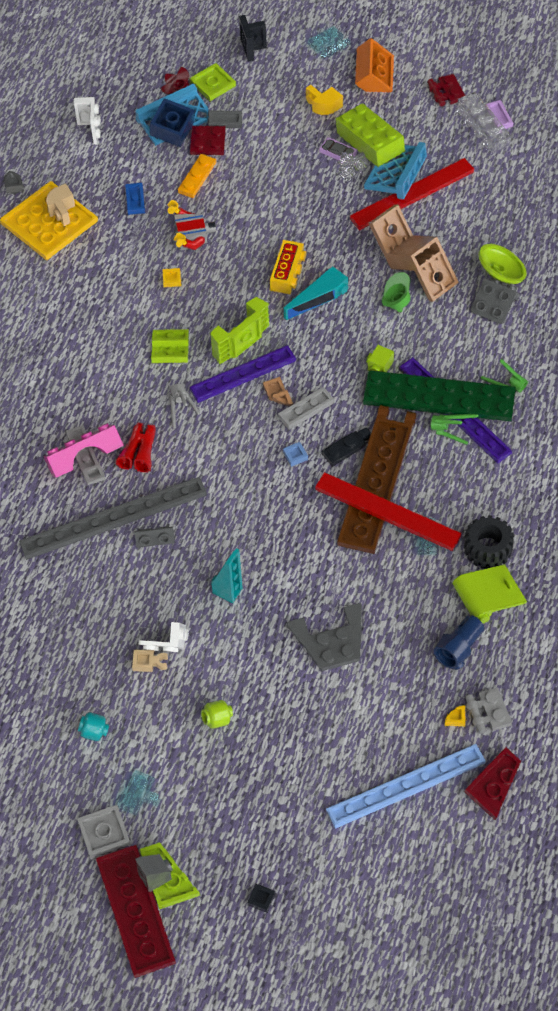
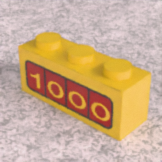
[270,240,306,295]

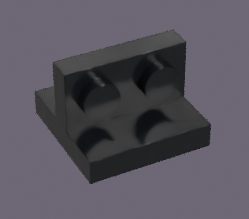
[239,15,267,62]

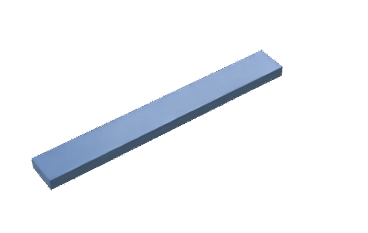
[326,744,486,829]

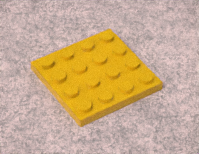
[0,181,98,261]

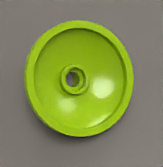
[478,244,527,284]

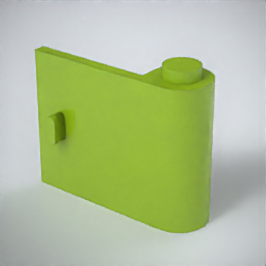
[452,565,527,624]

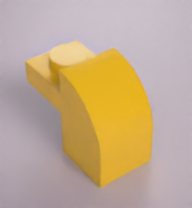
[306,84,343,115]

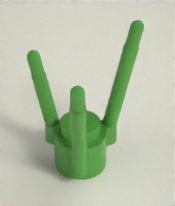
[480,359,528,393]
[431,414,478,445]

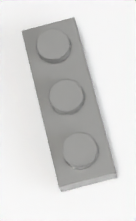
[278,387,334,430]

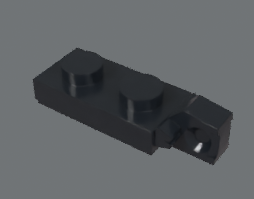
[321,427,371,467]

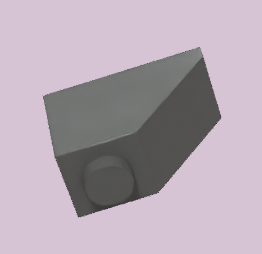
[135,854,173,892]

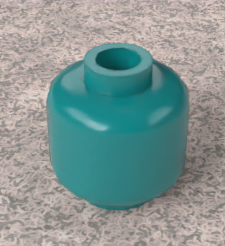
[78,712,109,741]

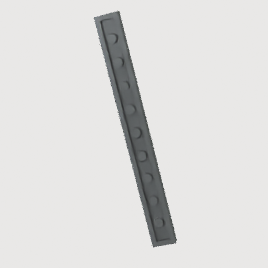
[19,477,207,560]

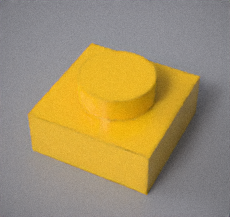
[162,268,181,287]

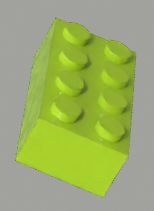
[335,103,405,167]

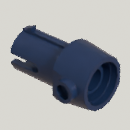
[434,615,485,670]

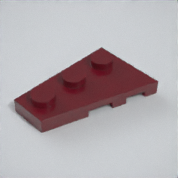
[464,747,521,820]

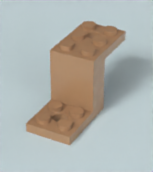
[369,205,459,302]

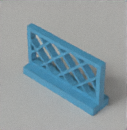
[135,84,209,146]
[364,142,427,199]

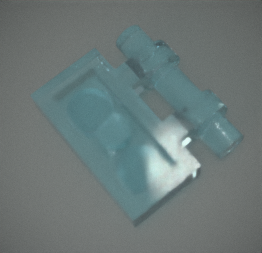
[308,26,350,58]

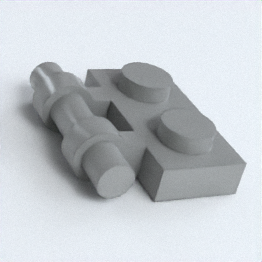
[465,687,512,734]

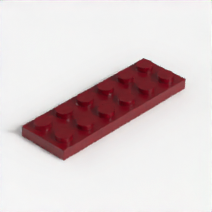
[96,845,176,978]

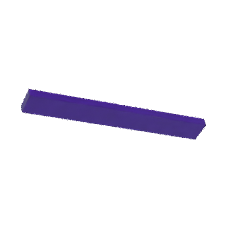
[399,357,512,464]

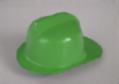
[382,272,411,312]

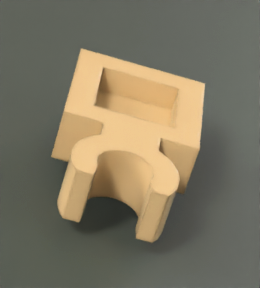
[132,650,168,672]

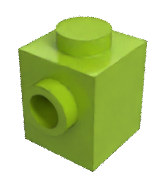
[366,345,394,372]

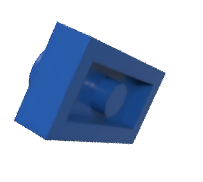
[125,183,145,215]

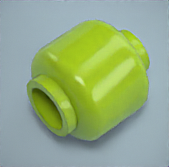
[201,700,233,729]

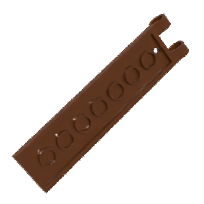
[337,405,417,554]

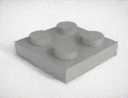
[77,805,131,859]

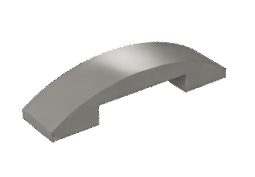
[66,425,106,485]

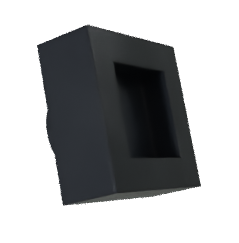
[247,884,276,913]

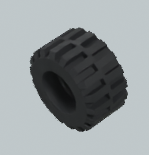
[464,515,514,569]

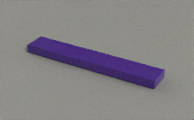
[189,345,296,403]

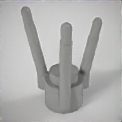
[169,383,200,429]

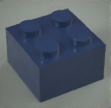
[150,98,195,148]

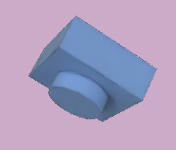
[283,442,308,467]

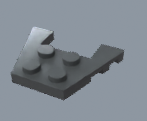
[287,603,362,671]

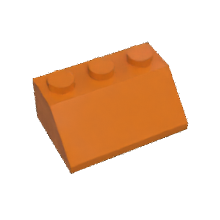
[355,38,394,92]

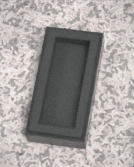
[208,110,242,128]

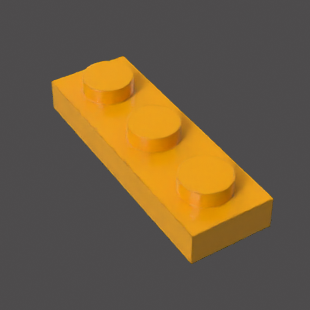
[178,154,216,198]

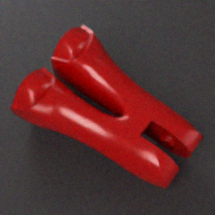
[116,422,156,473]

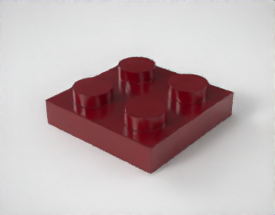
[190,126,226,155]

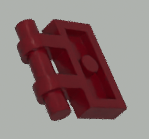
[427,73,466,106]

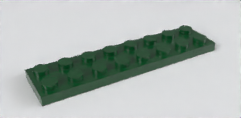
[363,370,516,422]

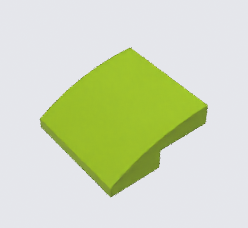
[151,329,189,363]

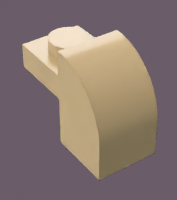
[46,183,75,226]

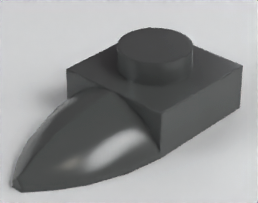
[4,171,24,194]

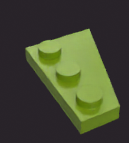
[140,842,200,910]

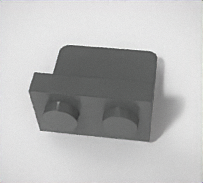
[471,278,520,324]

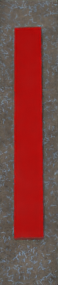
[350,158,474,231]
[315,472,461,551]

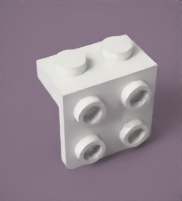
[74,97,101,144]
[138,622,188,652]

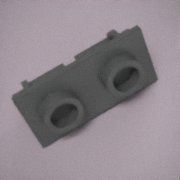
[134,525,175,548]

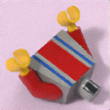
[167,200,216,251]

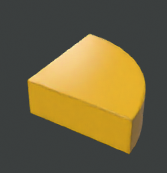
[445,705,465,726]

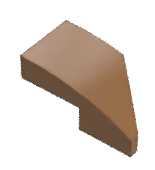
[263,377,293,406]

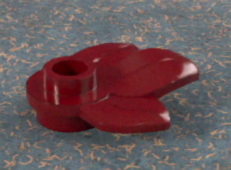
[161,67,190,94]

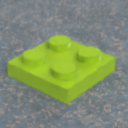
[190,63,236,101]

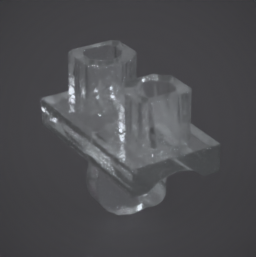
[335,152,368,182]

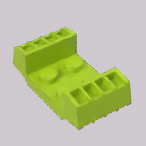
[210,297,270,364]

